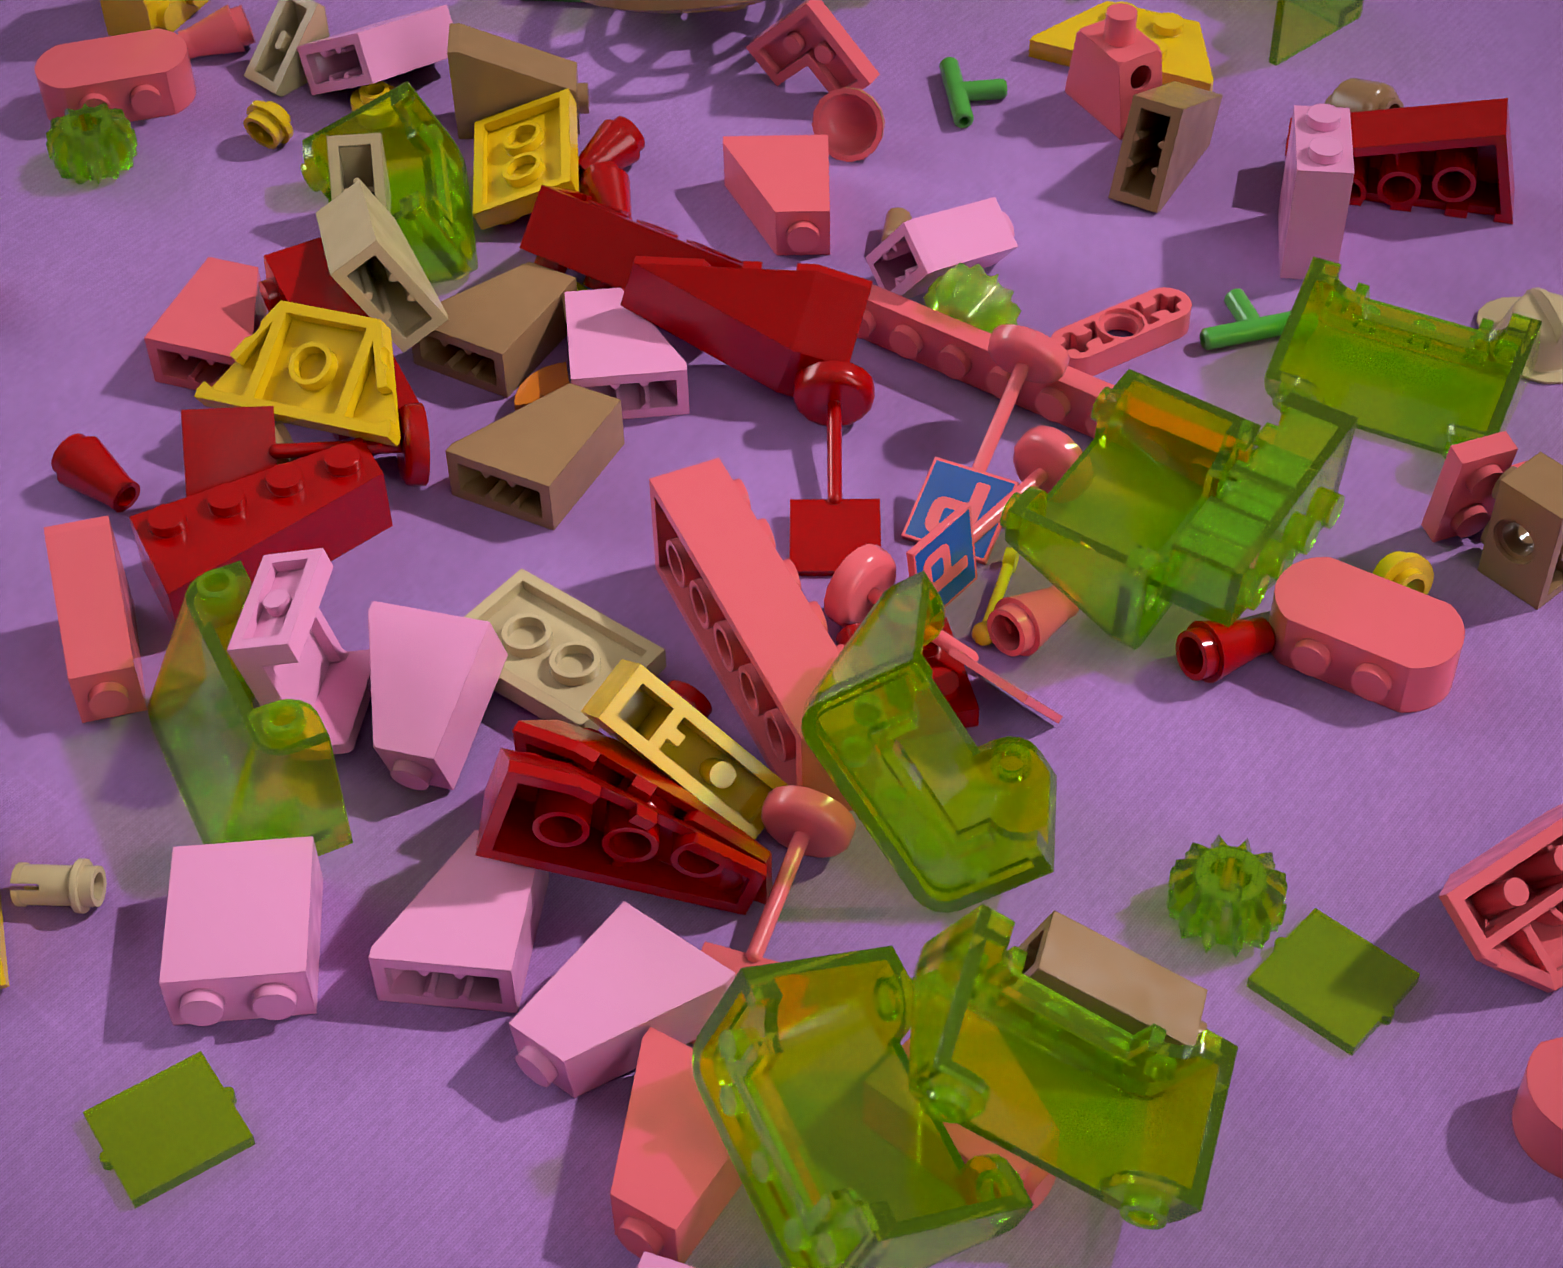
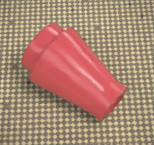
[178,4,256,59]
[987,582,1079,656]

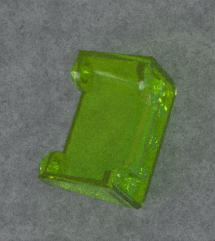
[300,81,478,283]
[1264,257,1542,459]
[1000,369,1261,650]
[147,561,353,856]
[801,571,1057,913]
[908,904,1238,1230]
[692,945,1034,1268]

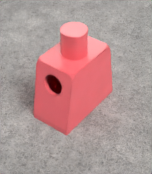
[1065,3,1162,140]

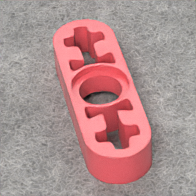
[1051,287,1192,376]

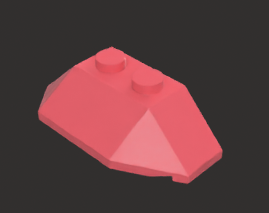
[1438,803,1563,993]

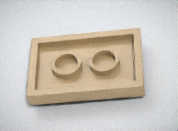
[464,568,667,730]

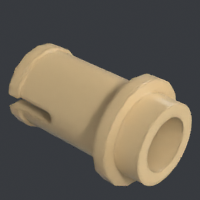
[10,858,107,914]

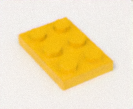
[472,88,579,230]

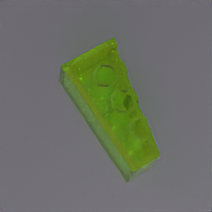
[1160,392,1358,628]

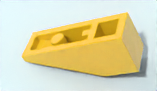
[580,659,788,840]

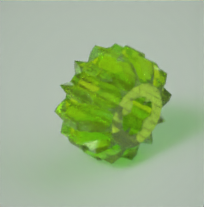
[46,103,138,184]
[923,263,1022,334]
[1166,834,1288,958]

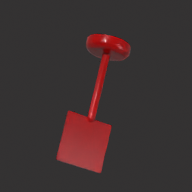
[790,360,881,576]
[180,403,430,497]

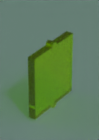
[1246,908,1420,1056]
[82,1051,256,1208]

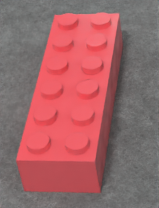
[649,458,884,811]

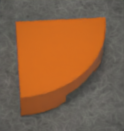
[514,362,569,411]

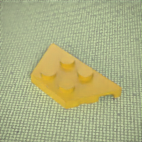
[1029,1,1214,91]
[194,300,401,447]

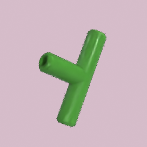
[939,57,1007,128]
[1199,288,1311,350]

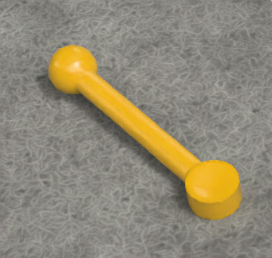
[971,547,1020,646]

